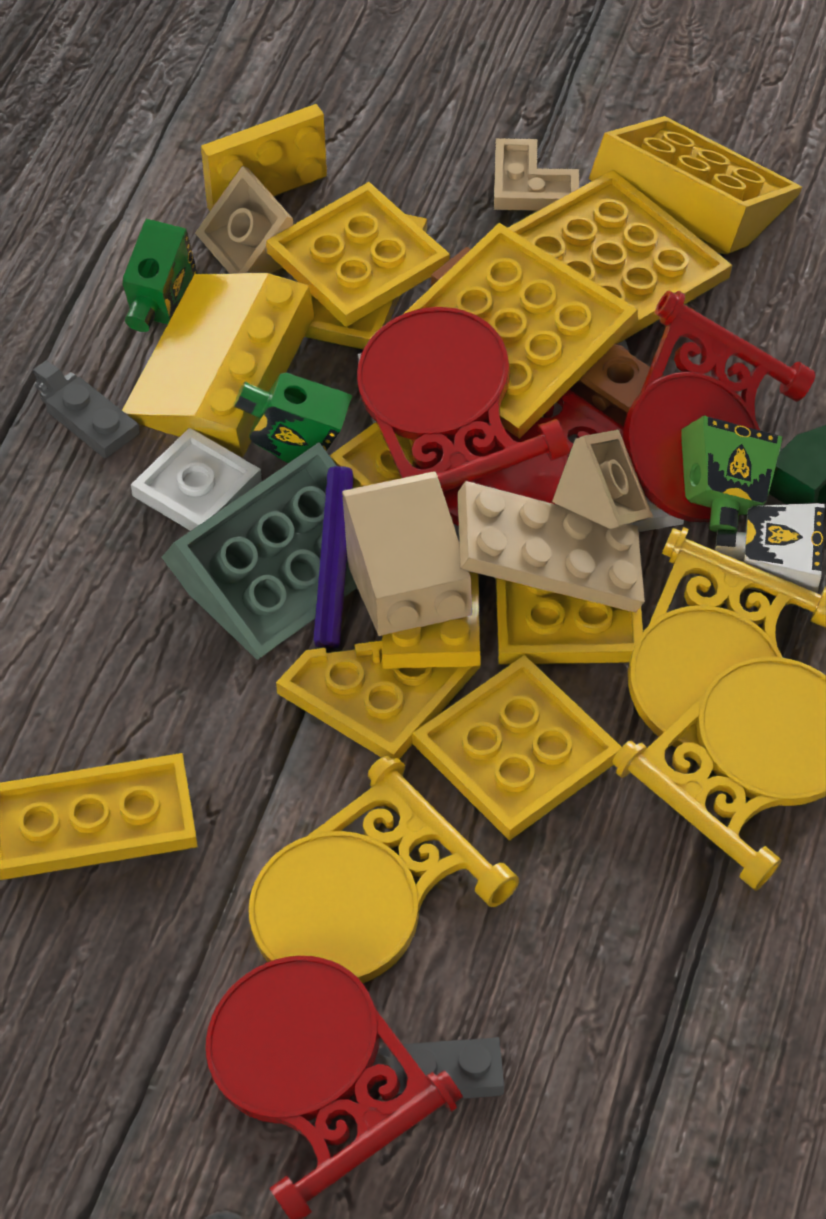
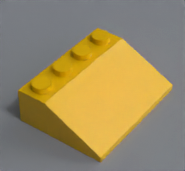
[588,116,802,254]
[122,273,315,458]

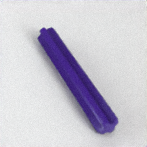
[313,466,353,649]

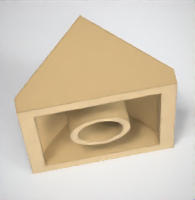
[195,166,293,274]
[552,430,653,529]

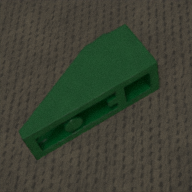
[769,425,826,505]

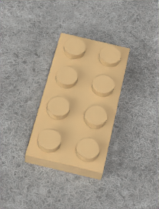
[458,481,645,612]

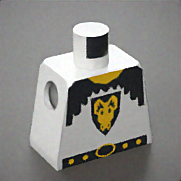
[715,503,824,593]

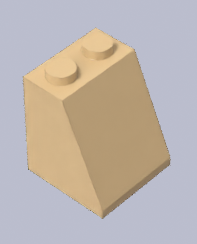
[342,471,472,636]

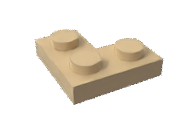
[494,138,579,211]

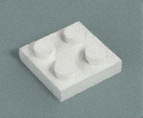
[131,428,262,531]

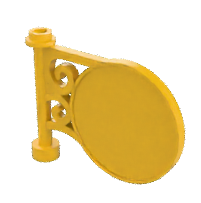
[628,527,826,748]
[612,657,826,891]
[249,756,519,983]

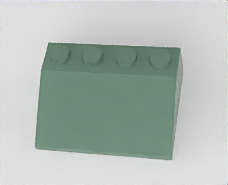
[161,442,357,660]

